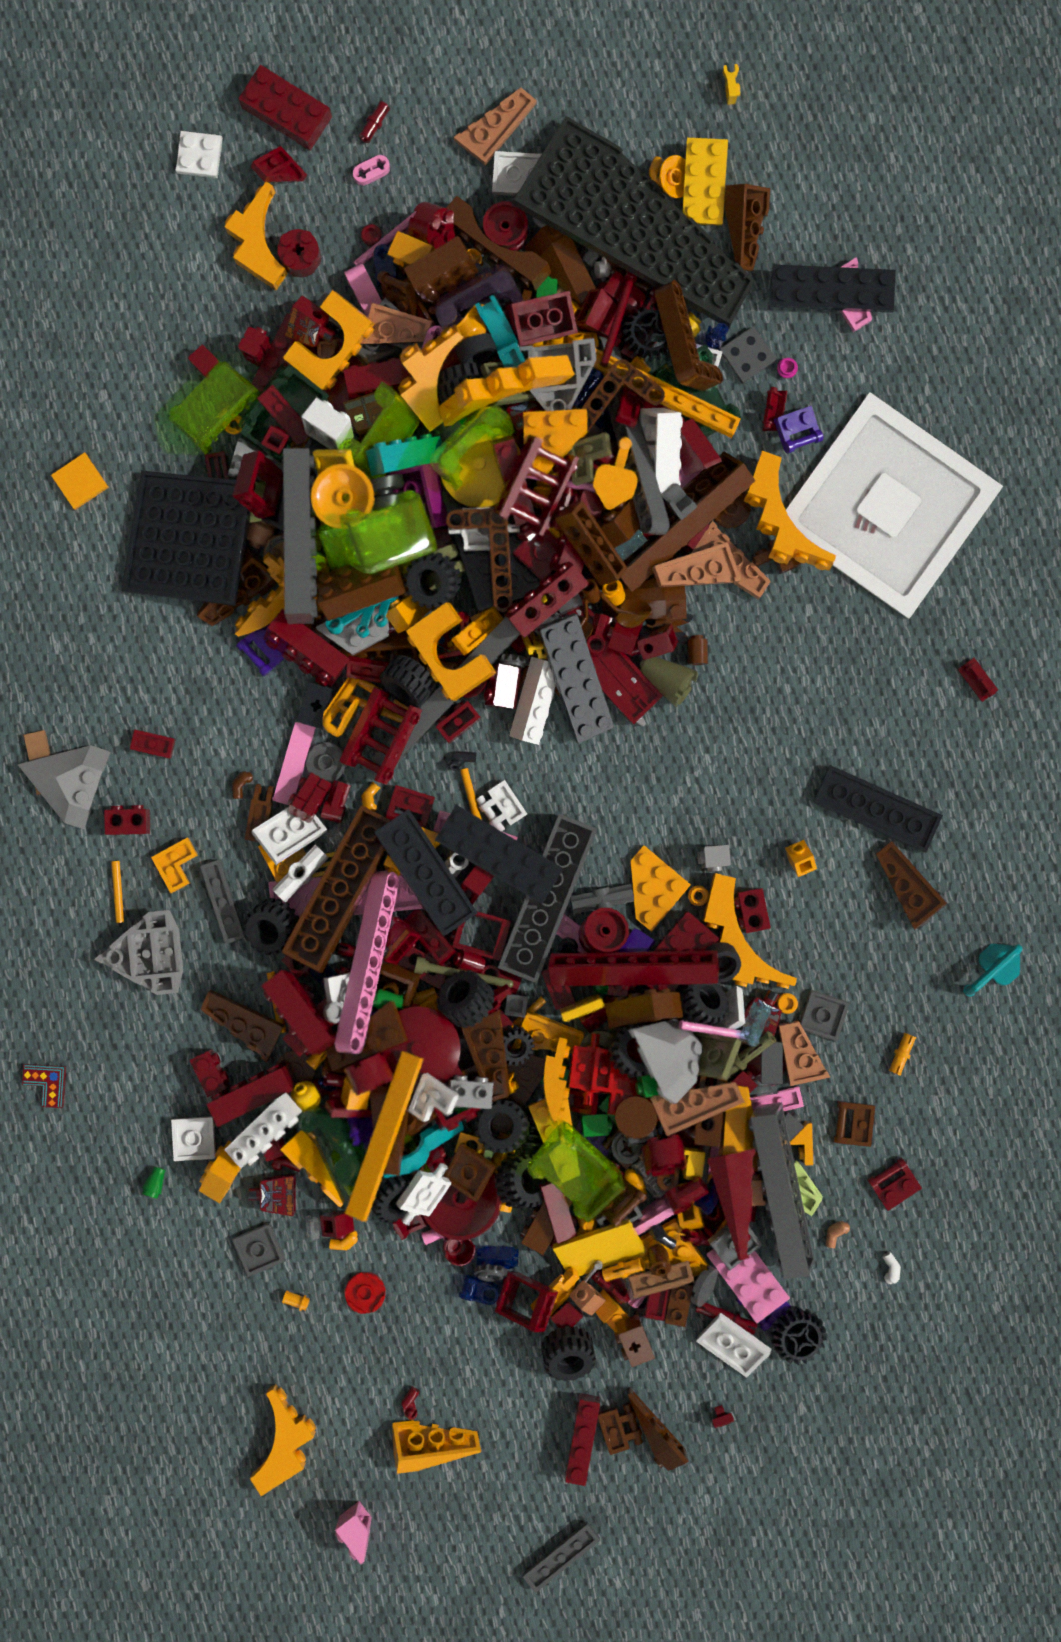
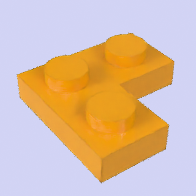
[151,837,198,893]

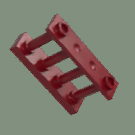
[493,434,579,536]
[339,687,422,785]

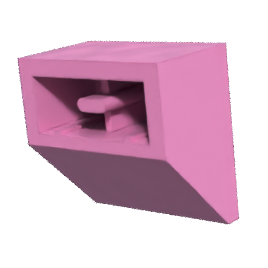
[335,1501,372,1564]

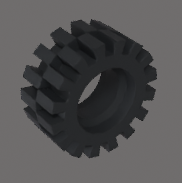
[502,1025,535,1066]

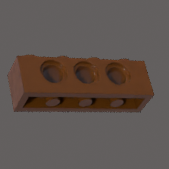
[555,501,627,586]
[691,1075,727,1148]

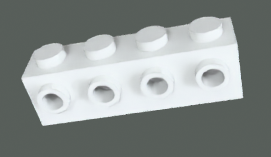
[509,657,556,745]
[224,1093,302,1168]

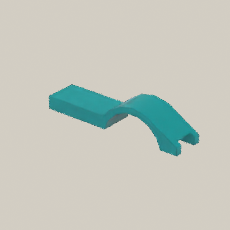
[475,295,526,368]
[382,1111,464,1178]

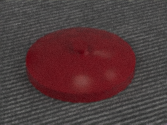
[383,1007,460,1091]
[423,1156,502,1240]

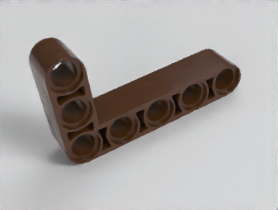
[655,280,723,391]
[578,360,665,441]
[445,508,513,612]

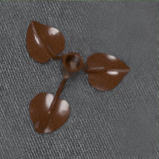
[578,578,652,640]

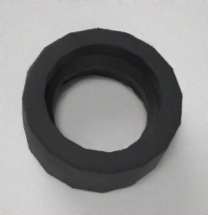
[455,333,497,364]
[704,942,741,983]

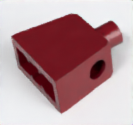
[575,288,623,337]

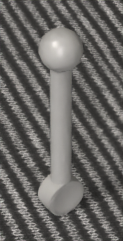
[576,1261,602,1287]

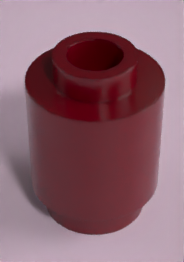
[453,949,485,974]

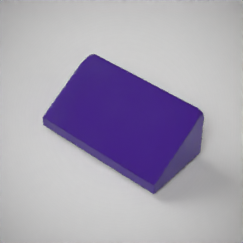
[618,928,656,952]

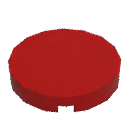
[345,1272,386,1314]

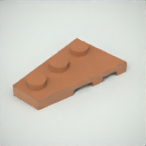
[361,303,432,344]
[778,1020,830,1086]

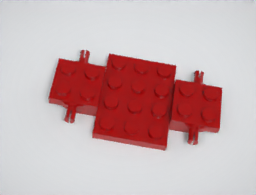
[568,1030,714,1122]

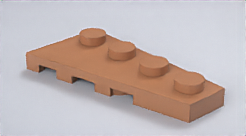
[454,88,537,166]
[691,521,771,600]
[652,542,742,587]
[650,1082,744,1136]

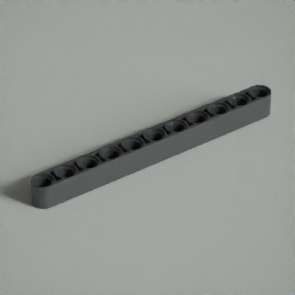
[596,336,669,535]
[370,609,532,774]

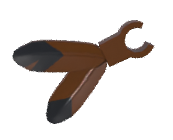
[646,613,693,644]

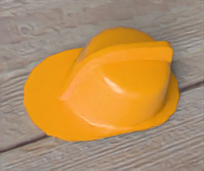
[455,304,486,346]

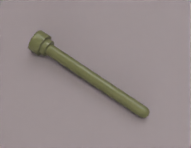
[414,957,513,988]

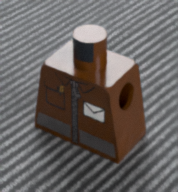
[343,390,388,444]

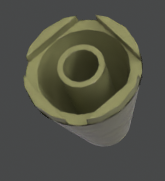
[639,657,699,707]

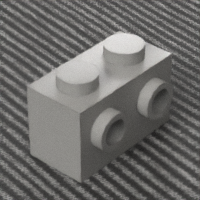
[697,845,731,872]
[448,1076,493,1109]

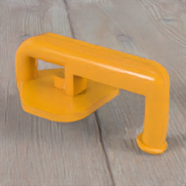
[593,437,637,510]
[323,678,383,737]

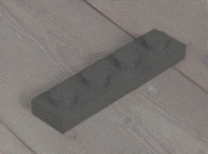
[200,859,246,944]
[523,1522,600,1593]

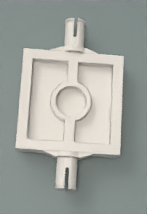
[448,507,520,551]
[396,1163,452,1225]

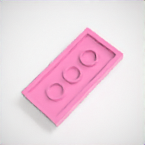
[706,1249,790,1323]

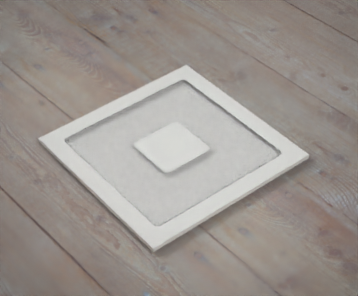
[786,392,1003,619]

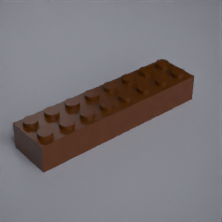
[615,451,755,592]
[282,805,391,974]

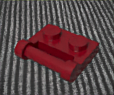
[386,785,435,829]
[867,1157,922,1211]

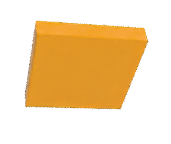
[51,452,109,510]

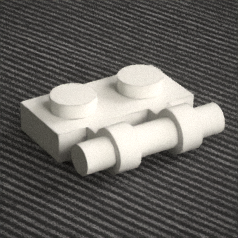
[476,780,527,831]

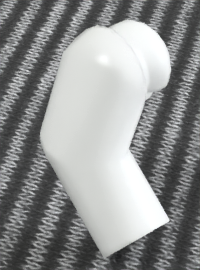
[882,1252,901,1284]

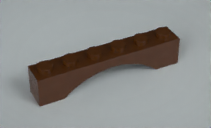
[446,196,551,291]

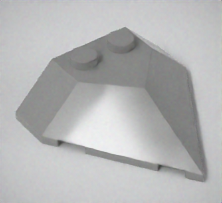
[519,338,596,411]
[17,745,111,829]
[94,910,183,995]
[629,1019,702,1104]

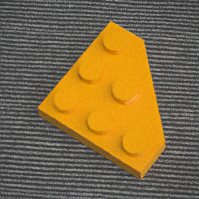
[524,409,588,476]
[630,845,691,932]
[630,1218,709,1277]

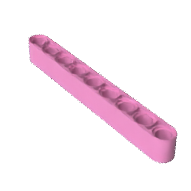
[335,872,399,1054]

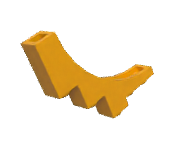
[438,355,574,426]
[744,451,836,571]
[702,873,797,989]

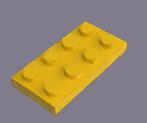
[682,137,728,226]

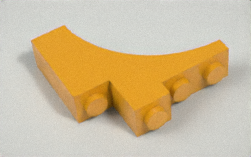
[225,182,288,291]
[398,324,463,431]
[250,1384,316,1496]

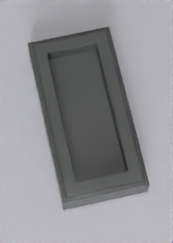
[761,1042,783,1085]

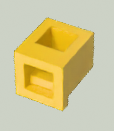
[682,1147,705,1180]

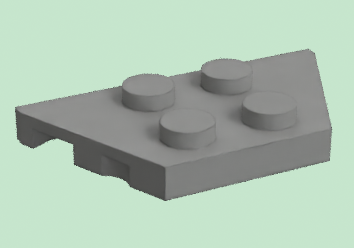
[316,604,390,655]

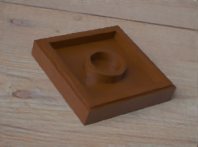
[443,1143,497,1202]

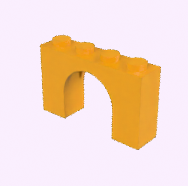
[283,290,375,390]
[406,602,497,701]

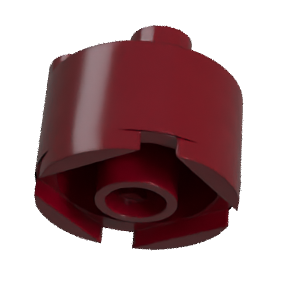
[408,202,455,249]
[278,229,321,277]
[344,1051,394,1096]
[641,1135,687,1176]

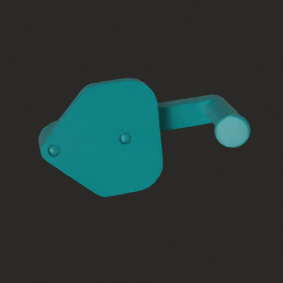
[964,944,1023,997]

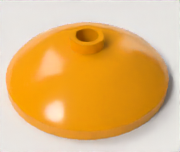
[311,464,374,529]

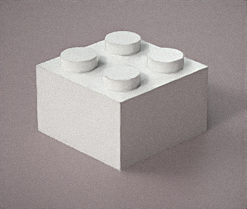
[302,398,354,450]

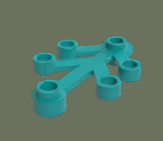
[325,596,399,638]

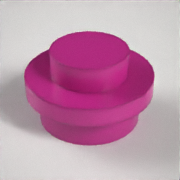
[777,358,798,379]

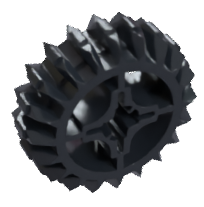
[623,304,669,362]
[770,1307,827,1365]

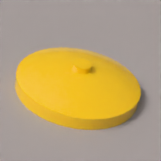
[440,425,521,508]

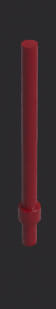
[600,271,637,367]

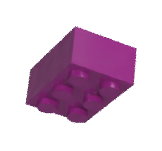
[389,463,447,534]

